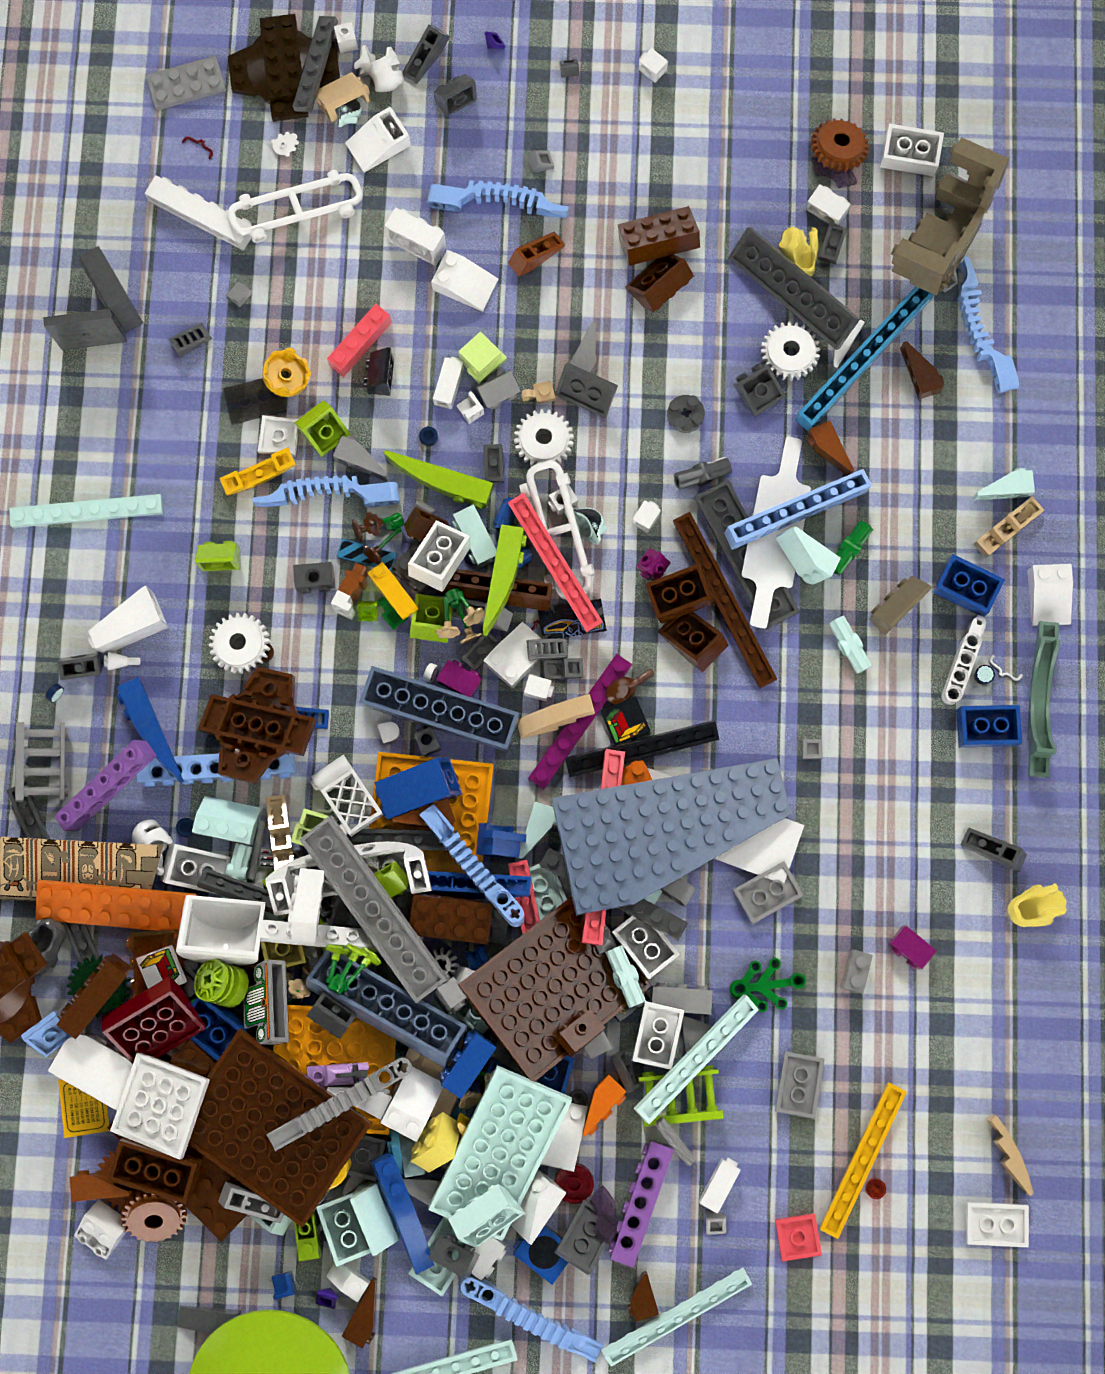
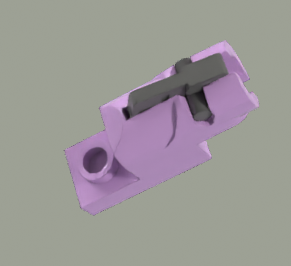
[307,1062,369,1086]

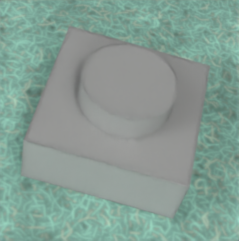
[802,739,823,759]

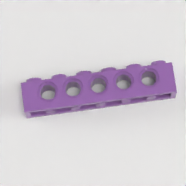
[54,740,157,831]
[608,1140,674,1268]

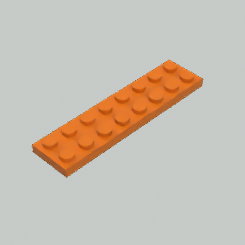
[35,879,197,933]

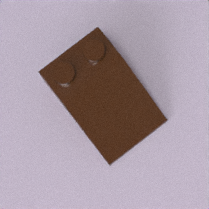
[657,612,729,672]

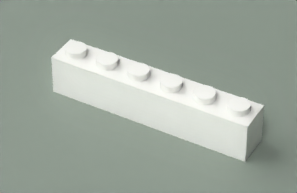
[144,175,252,251]

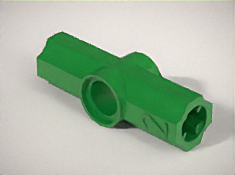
[834,520,874,576]

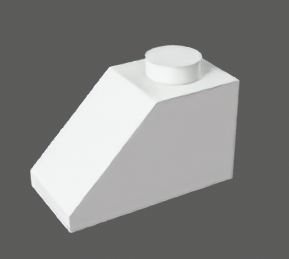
[326,1263,371,1302]

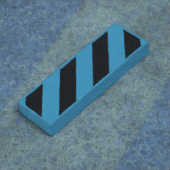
[337,539,397,572]

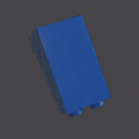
[374,757,463,819]

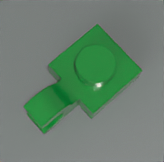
[377,597,408,630]

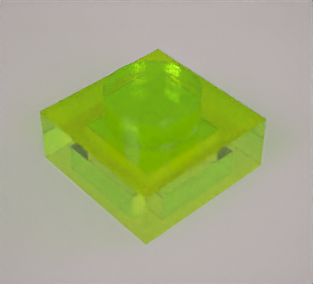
[357,601,378,621]

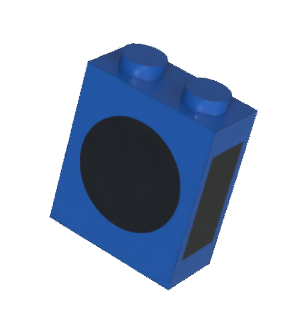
[513,1224,569,1285]

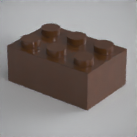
[645,563,715,624]

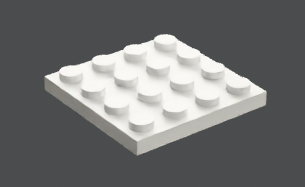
[110,1052,210,1159]

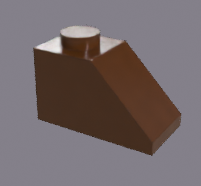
[404,507,449,541]
[627,1271,659,1322]

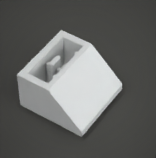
[74,1199,126,1260]

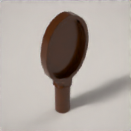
[605,669,654,704]

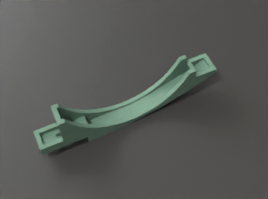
[1027,621,1061,778]

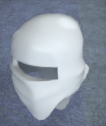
[354,45,404,92]
[132,819,173,876]

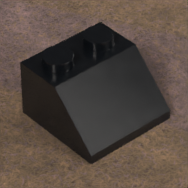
[364,347,394,396]

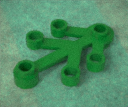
[729,958,806,1012]

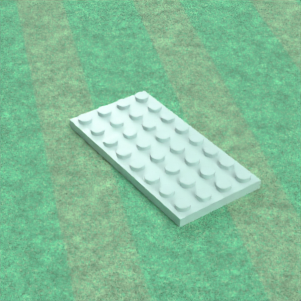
[428,1065,572,1241]

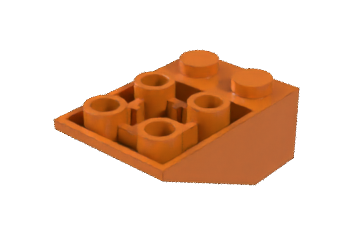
[582,1073,626,1137]

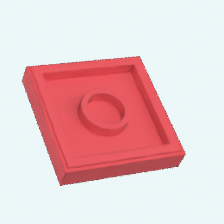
[775,1213,822,1262]

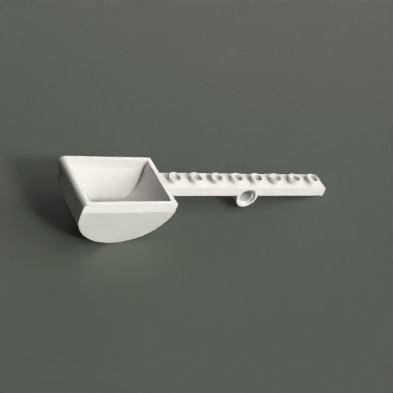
[176,895,423,966]

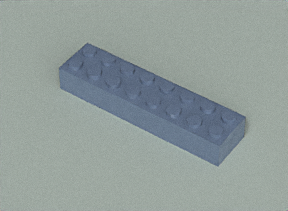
[359,666,520,752]
[306,950,467,1068]

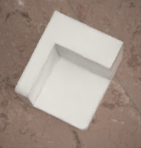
[457,391,484,424]

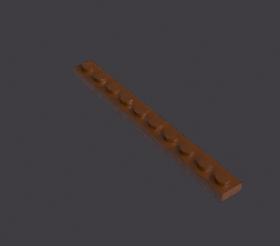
[673,512,777,689]

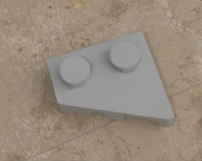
[682,1016,725,1054]

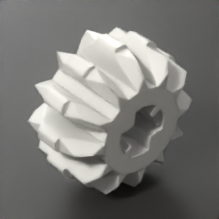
[433,948,459,980]

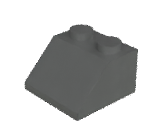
[434,74,477,117]

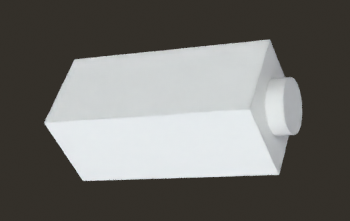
[433,357,464,409]
[699,1157,741,1214]

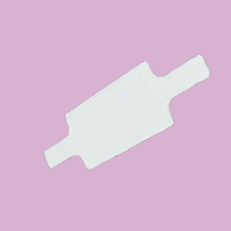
[742,436,811,629]

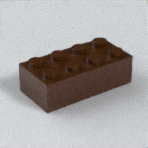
[618,206,700,266]
[408,893,493,944]
[56,953,132,1039]
[108,1137,203,1204]

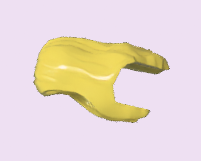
[779,227,819,277]
[1007,883,1067,927]

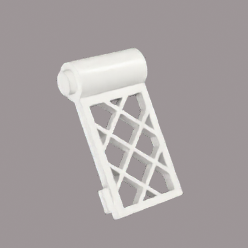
[310,755,384,837]

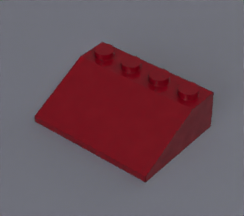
[102,976,206,1064]

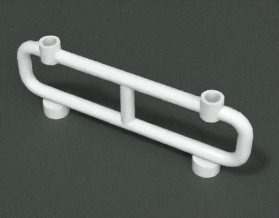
[228,170,363,243]
[519,461,595,600]

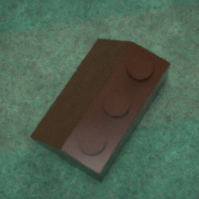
[625,255,694,312]

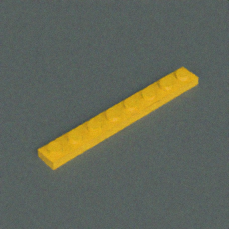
[819,1082,907,1239]

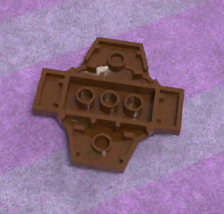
[198,667,317,784]
[0,932,48,1043]

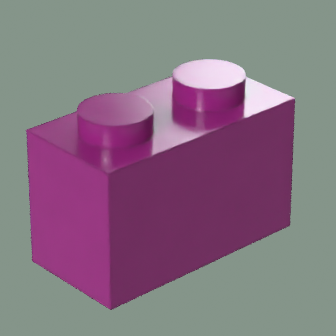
[436,660,482,698]
[888,925,937,970]

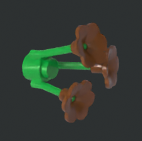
[352,512,405,565]

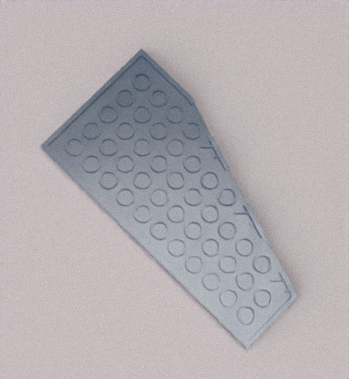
[551,758,791,916]

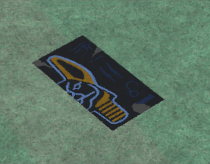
[538,599,607,639]

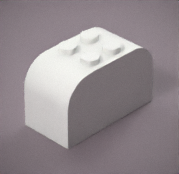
[48,1034,133,1110]

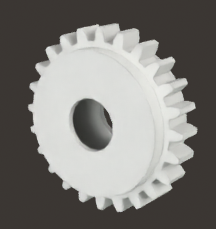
[760,321,820,381]
[514,409,574,467]
[209,613,271,674]

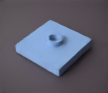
[21,1011,72,1058]

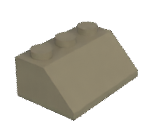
[869,576,932,635]

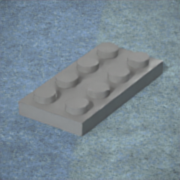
[146,56,226,111]

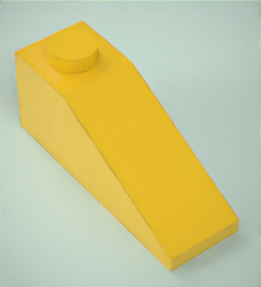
[367,562,418,620]

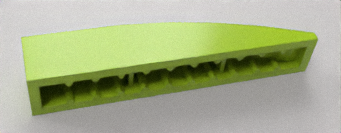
[384,450,494,509]
[483,525,527,636]

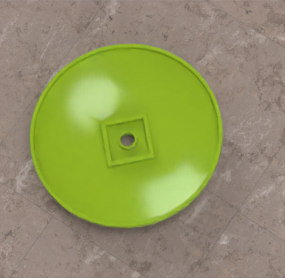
[189,1310,350,1374]

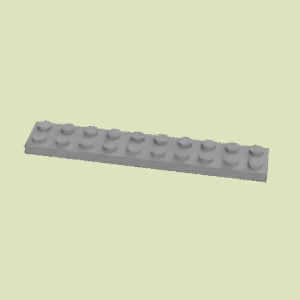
[299,815,449,1003]

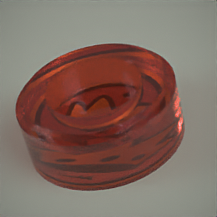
[865,1178,886,1199]

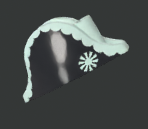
[337,99,362,127]
[564,508,607,545]

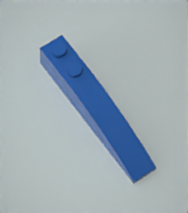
[116,677,184,783]
[421,871,531,899]
[370,1152,434,1275]

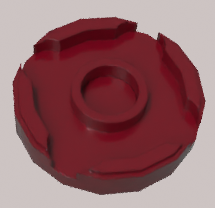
[554,1163,594,1204]

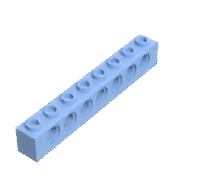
[724,469,872,550]
[137,753,296,787]

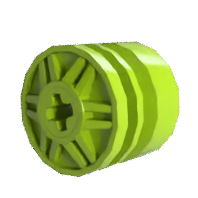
[194,959,249,1008]

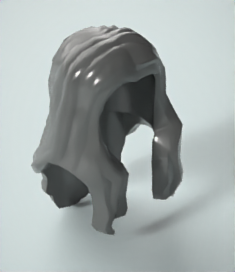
[28,918,66,976]

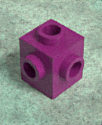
[636,548,671,580]

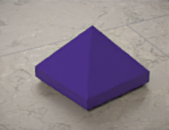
[484,31,506,49]
[316,1288,338,1309]

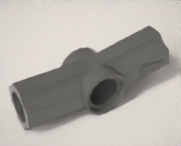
[673,456,732,490]

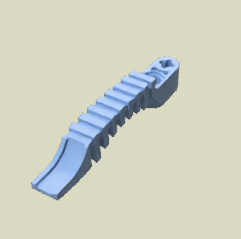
[427,180,569,218]
[957,256,1019,393]
[252,475,400,507]
[419,804,525,927]
[460,1274,604,1363]

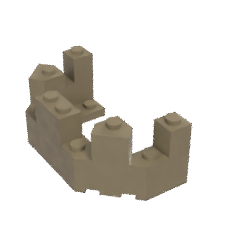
[891,137,1010,296]

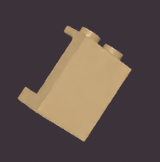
[316,72,370,122]

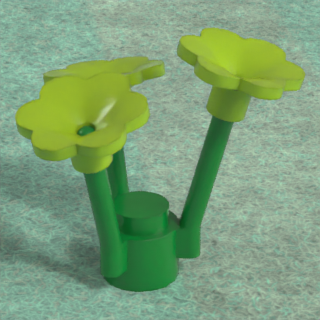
[325,943,381,995]

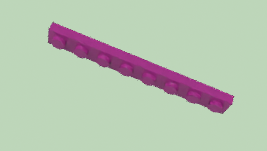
[528,654,632,790]

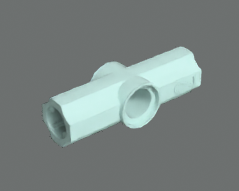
[829,616,872,674]
[221,843,253,899]
[605,945,646,1008]

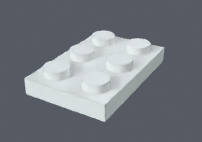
[966,1202,1029,1247]

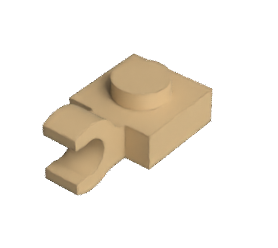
[521,381,555,404]

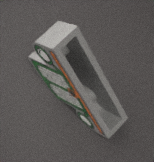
[243,960,289,1045]

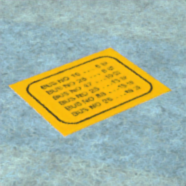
[58,1079,110,1138]

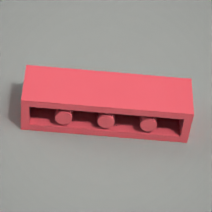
[327,304,392,378]

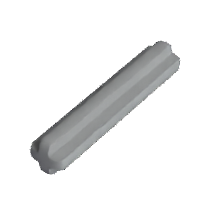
[655,1117,695,1166]

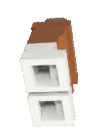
[331,563,368,620]

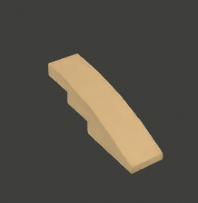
[974,496,1045,558]
[517,694,595,739]
[266,794,294,870]
[986,1114,1034,1196]

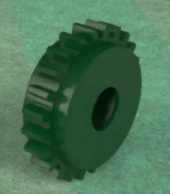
[67,954,132,1018]

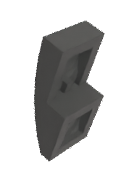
[542,658,584,680]

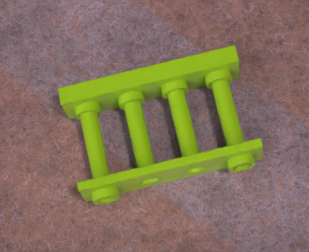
[638,1065,724,1127]

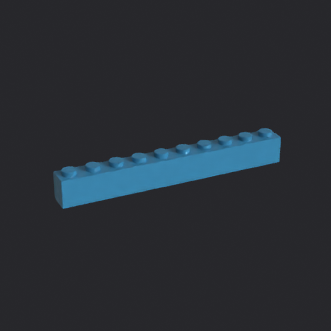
[795,286,934,431]

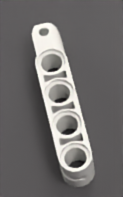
[941,615,987,705]

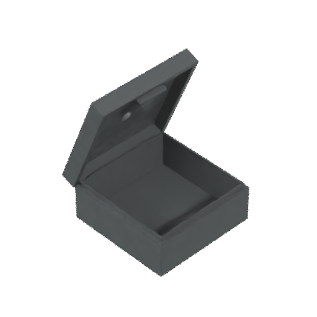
[43,246,143,350]

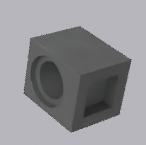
[413,726,442,757]

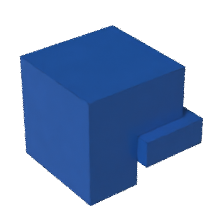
[476,823,527,858]

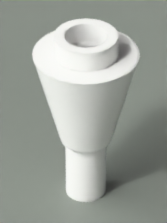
[104,652,140,671]

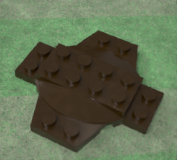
[227,14,340,122]

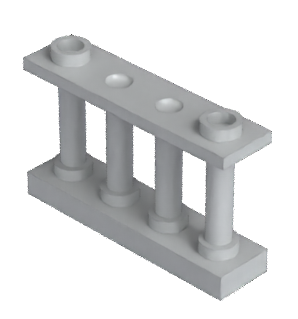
[15,722,69,802]

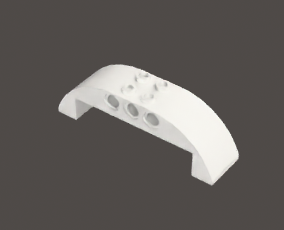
[265,841,432,916]

